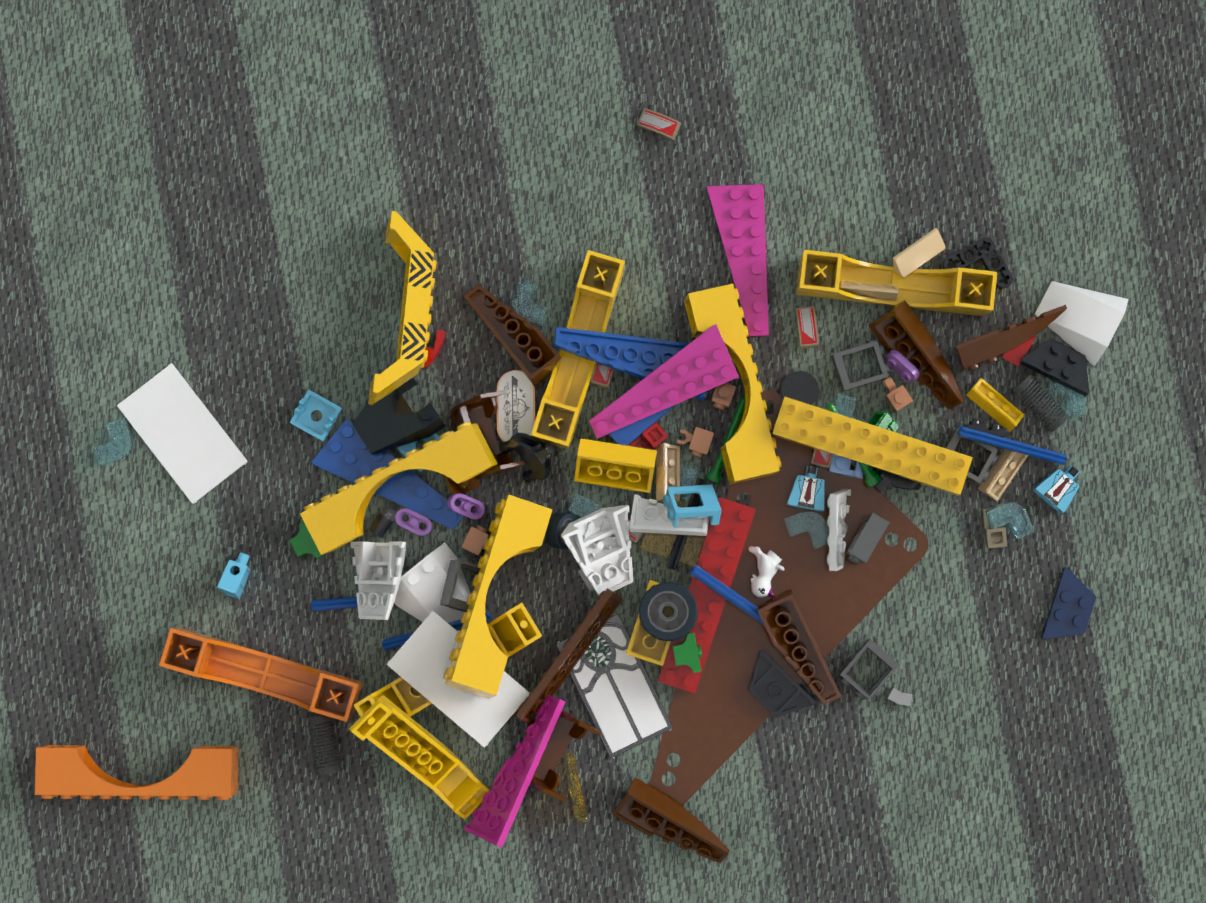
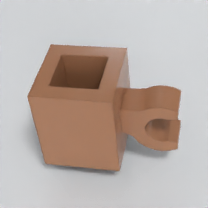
[882,377,913,413]
[677,427,714,458]
[462,525,490,556]

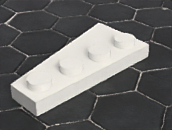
[827,489,851,571]
[629,494,709,536]

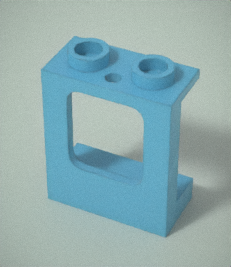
[663,484,722,528]

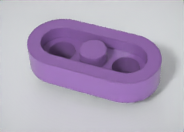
[885,350,920,383]
[448,493,484,520]
[395,508,432,536]

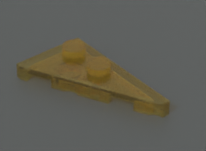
[566,751,588,823]

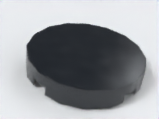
[780,371,819,405]

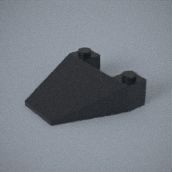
[353,378,446,455]

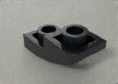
[965,420,1008,437]

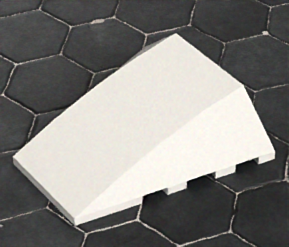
[1034,281,1129,366]
[561,505,633,596]
[351,542,406,620]

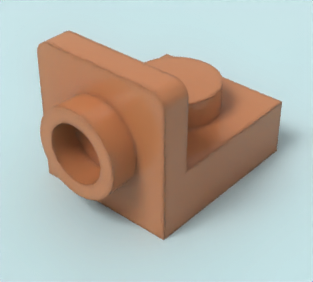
[710,383,736,410]

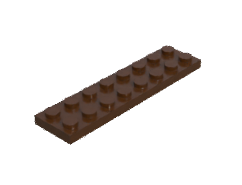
[516,588,623,724]

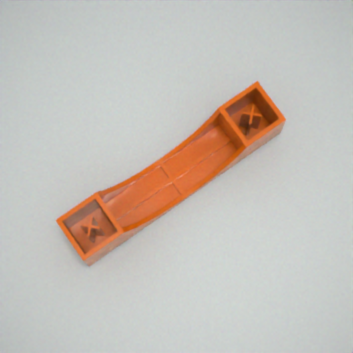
[159,627,364,722]
[35,745,239,800]

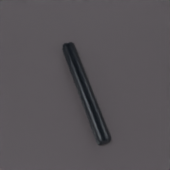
[666,478,707,570]

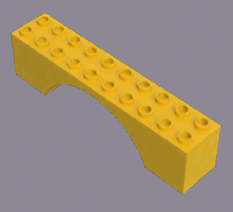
[531,250,625,450]
[796,250,997,317]
[684,284,781,485]
[772,397,973,496]
[300,422,498,555]
[443,495,552,699]

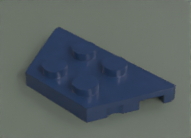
[1041,568,1096,639]

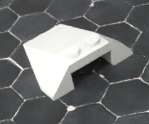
[394,543,470,623]

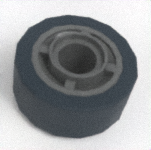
[545,512,577,550]

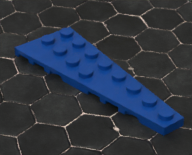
[554,327,705,400]
[311,419,464,530]

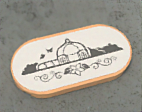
[497,370,535,442]

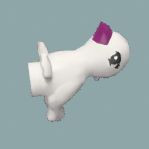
[748,546,785,598]

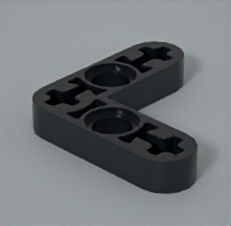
[943,238,1013,289]

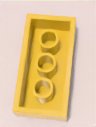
[574,439,657,493]
[626,580,674,666]

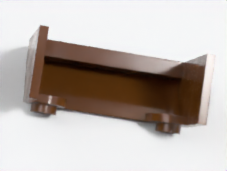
[451,390,525,479]
[530,709,601,801]

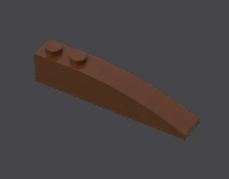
[464,284,562,387]
[868,300,964,409]
[955,305,1067,371]
[757,589,842,705]
[612,777,730,863]

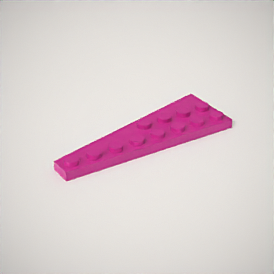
[707,185,769,337]
[589,324,739,438]
[463,695,565,848]

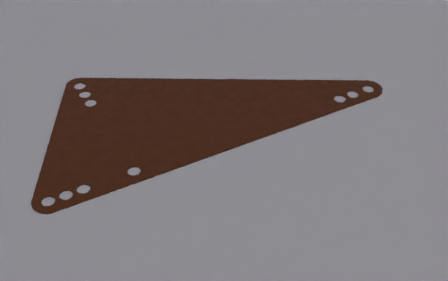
[649,390,928,806]

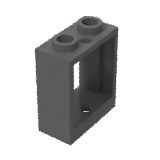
[831,340,890,392]
[945,427,998,484]
[845,513,890,565]
[440,557,488,612]
[839,639,900,700]

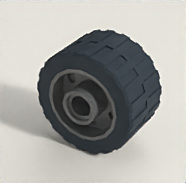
[639,582,698,641]

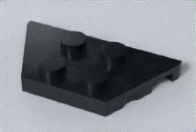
[1019,338,1089,397]
[748,650,816,718]

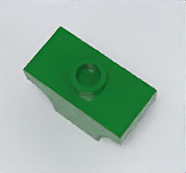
[289,522,325,559]
[672,633,702,673]

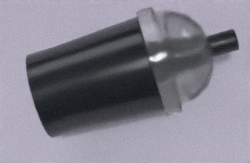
[369,503,397,538]

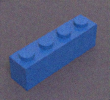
[608,404,677,446]

